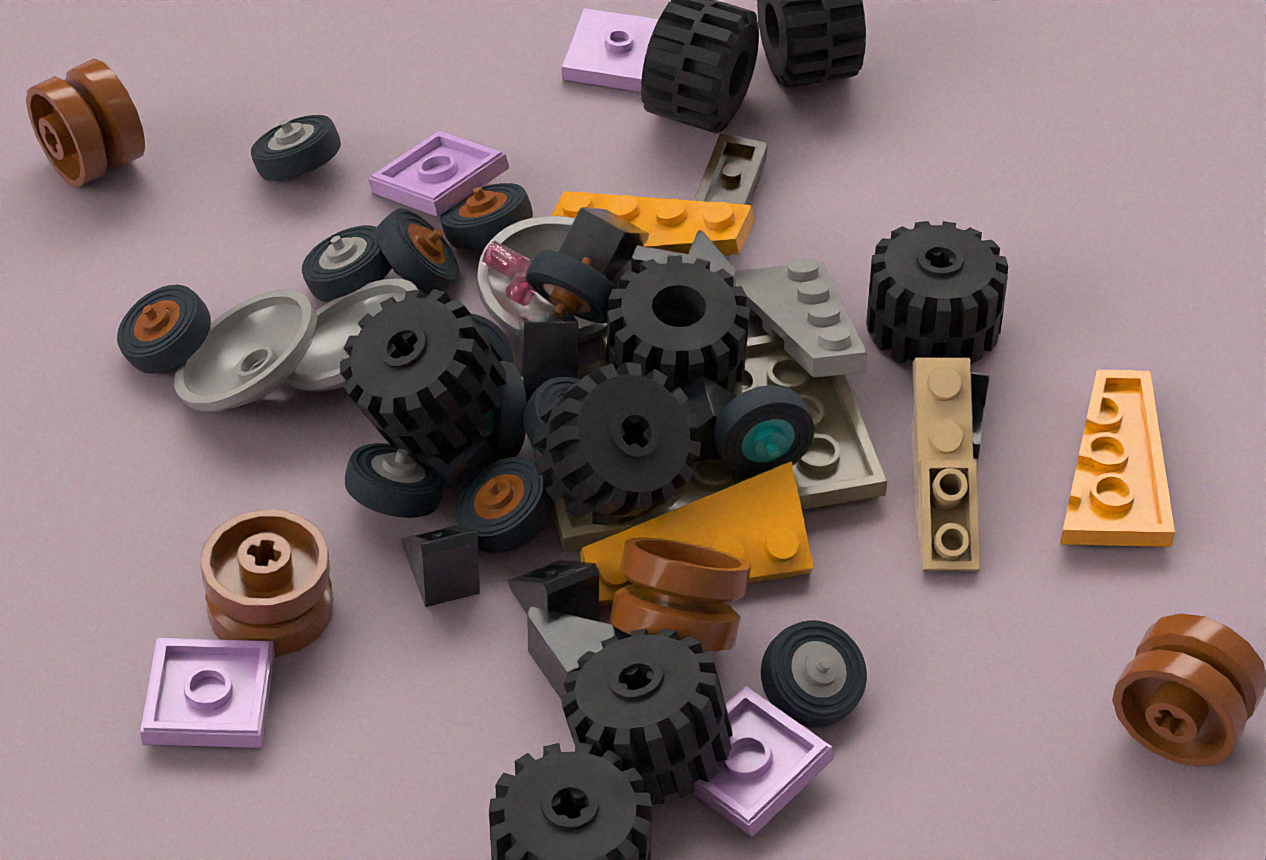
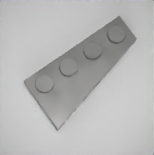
[736,259,867,378]

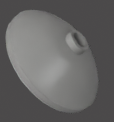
[477,216,632,343]
[286,278,417,392]
[174,289,317,412]

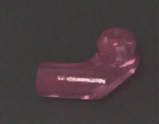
[482,241,537,307]

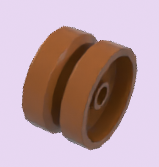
[26,58,146,188]
[200,509,333,657]
[609,537,751,651]
[1112,613,1266,767]

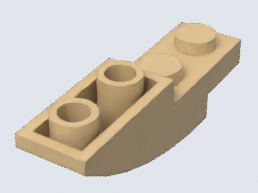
[912,358,980,572]

